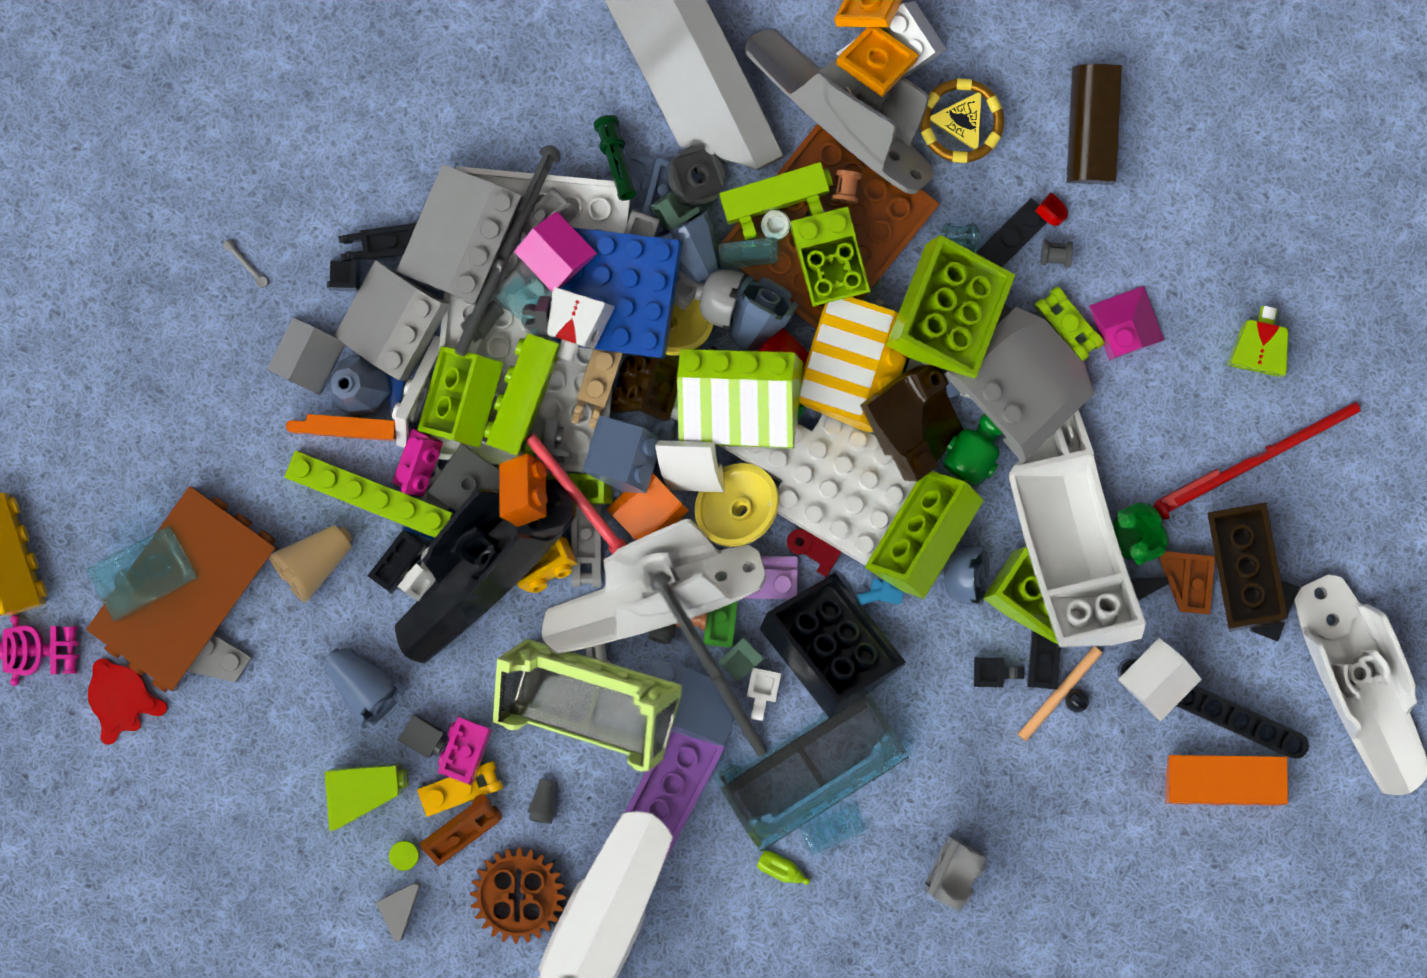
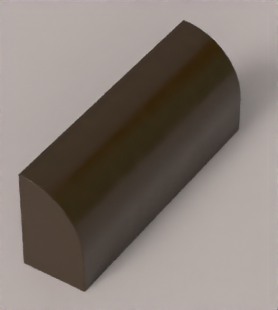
[1066,64,1122,185]

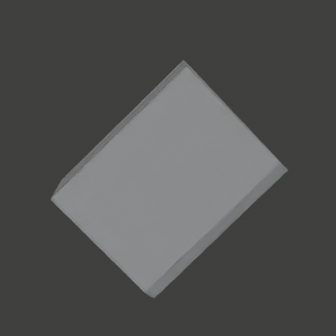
[267,317,345,395]

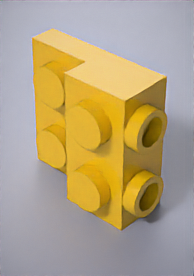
[517,521,578,593]

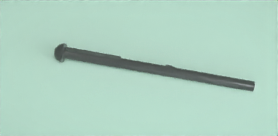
[454,145,561,357]
[650,571,767,756]

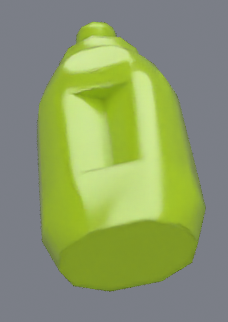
[756,850,810,885]

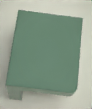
[649,191,700,231]
[718,638,764,682]

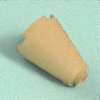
[269,525,353,602]

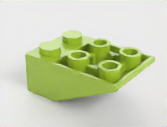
[790,207,870,307]

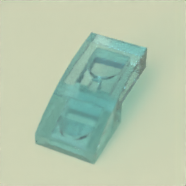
[496,276,539,336]

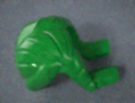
[1112,502,1169,566]

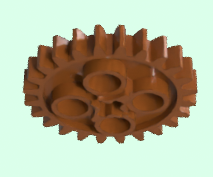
[470,847,566,944]

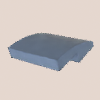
[620,151,672,218]

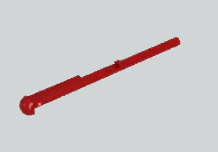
[1153,402,1361,520]

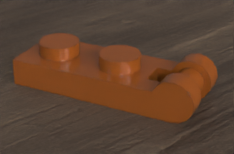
[420,794,502,867]

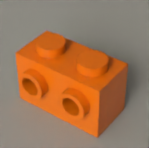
[499,453,547,527]

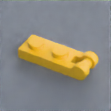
[417,761,504,817]

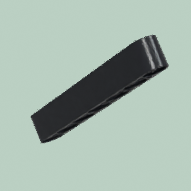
[1117,658,1309,759]

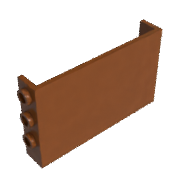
[86,486,279,693]

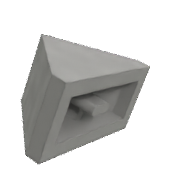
[376,882,422,942]

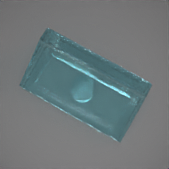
[718,237,779,269]

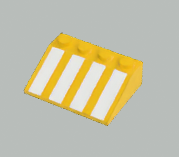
[799,297,907,432]

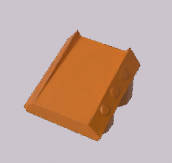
[606,473,688,540]

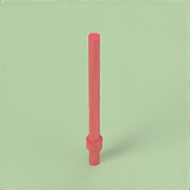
[525,433,627,554]

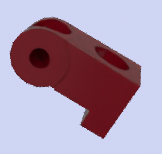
[787,529,841,578]

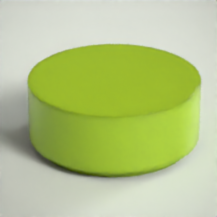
[389,840,419,871]

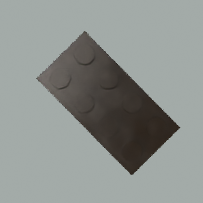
[1207,502,1288,632]

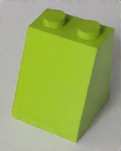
[325,763,409,831]

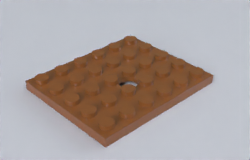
[717,123,940,330]

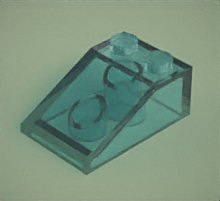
[85,526,198,621]

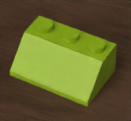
[417,346,503,448]

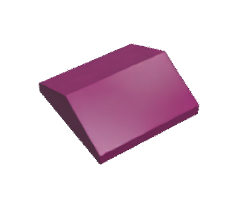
[514,211,597,293]

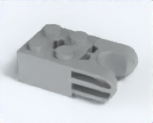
[923,835,987,912]

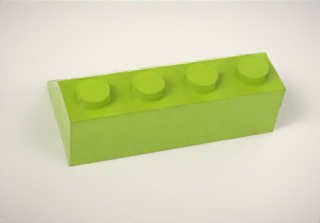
[484,333,560,456]
[865,471,984,599]

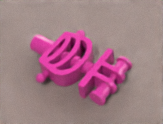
[0,615,79,686]

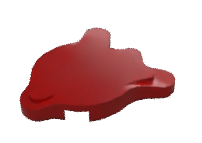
[87,659,168,745]

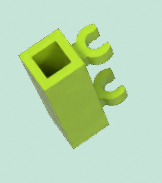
[719,162,833,240]

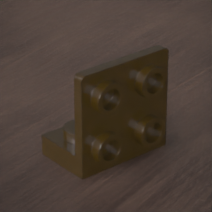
[610,355,679,421]

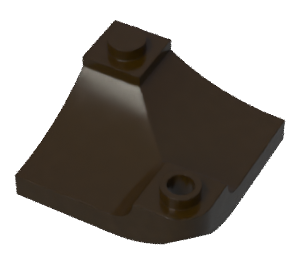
[860,364,964,482]

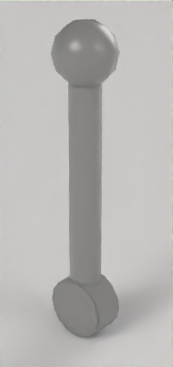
[223,239,268,288]

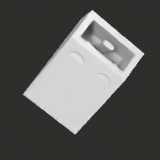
[836,1,947,78]

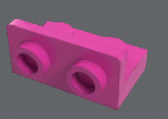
[392,428,443,497]
[437,717,493,785]

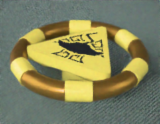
[920,78,1004,163]

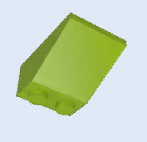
[983,547,1058,644]

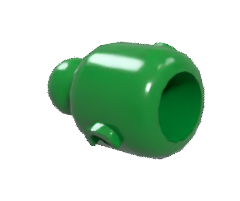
[943,413,1003,486]

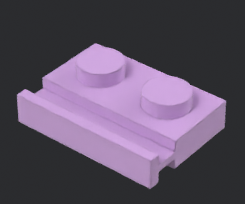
[744,556,798,599]

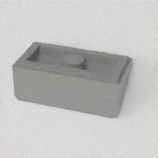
[520,187,577,240]

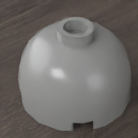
[695,269,745,330]

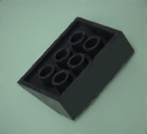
[760,573,906,719]

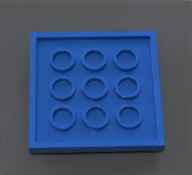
[551,227,683,359]

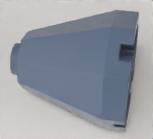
[655,209,721,284]
[731,276,798,351]
[328,356,391,417]

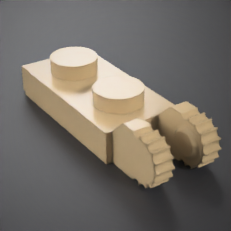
[572,349,623,430]

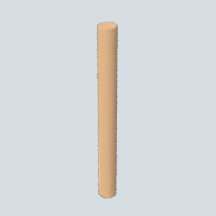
[1018,646,1103,741]

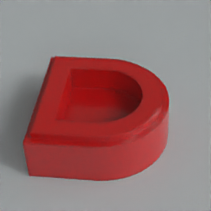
[1035,192,1068,226]

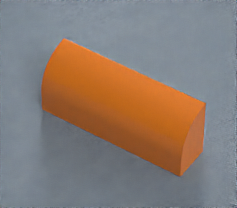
[1165,755,1288,806]

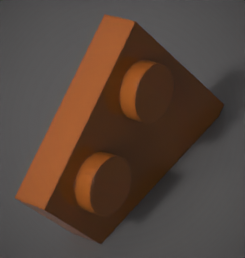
[1158,551,1215,615]

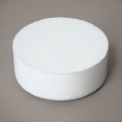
[761,210,790,241]

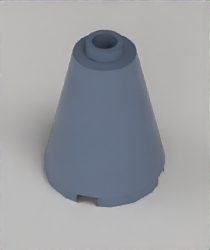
[325,648,405,729]

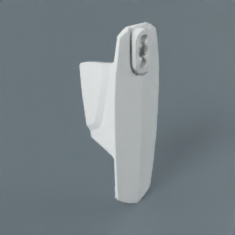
[542,519,766,654]
[1293,575,1427,795]
[538,811,673,978]

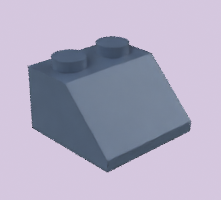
[582,416,663,493]

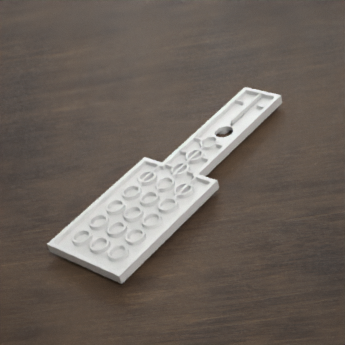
[666,355,937,565]

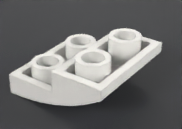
[655,440,725,492]

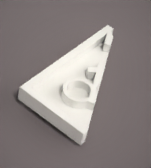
[392,335,440,448]

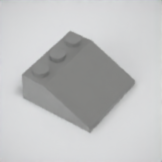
[334,260,450,380]

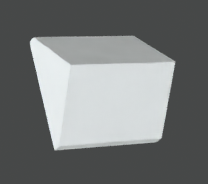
[1117,638,1202,721]

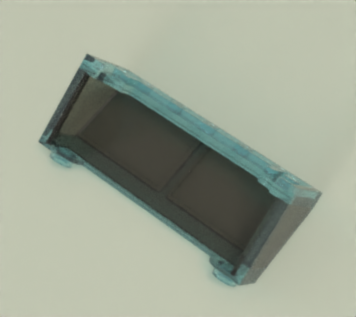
[713,693,909,852]

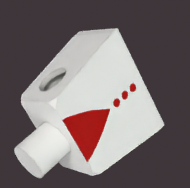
[547,287,615,362]

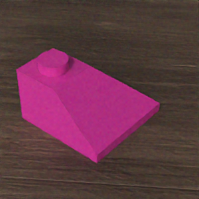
[1089,286,1164,361]

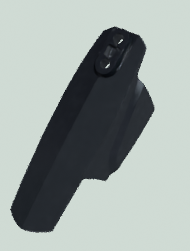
[395,480,576,664]

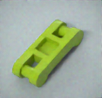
[1034,286,1105,361]

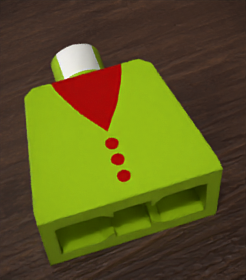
[1226,306,1288,378]

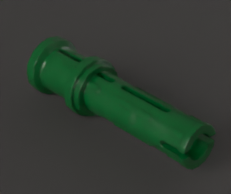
[593,115,636,201]

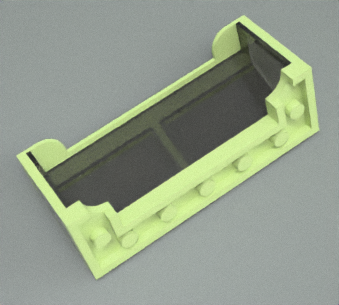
[493,638,682,771]

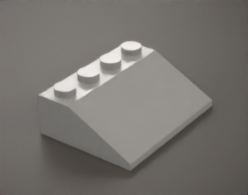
[396,164,523,305]

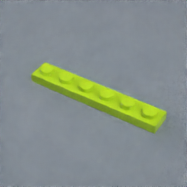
[284,451,454,538]

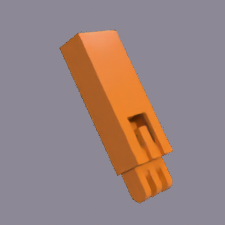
[286,414,396,442]

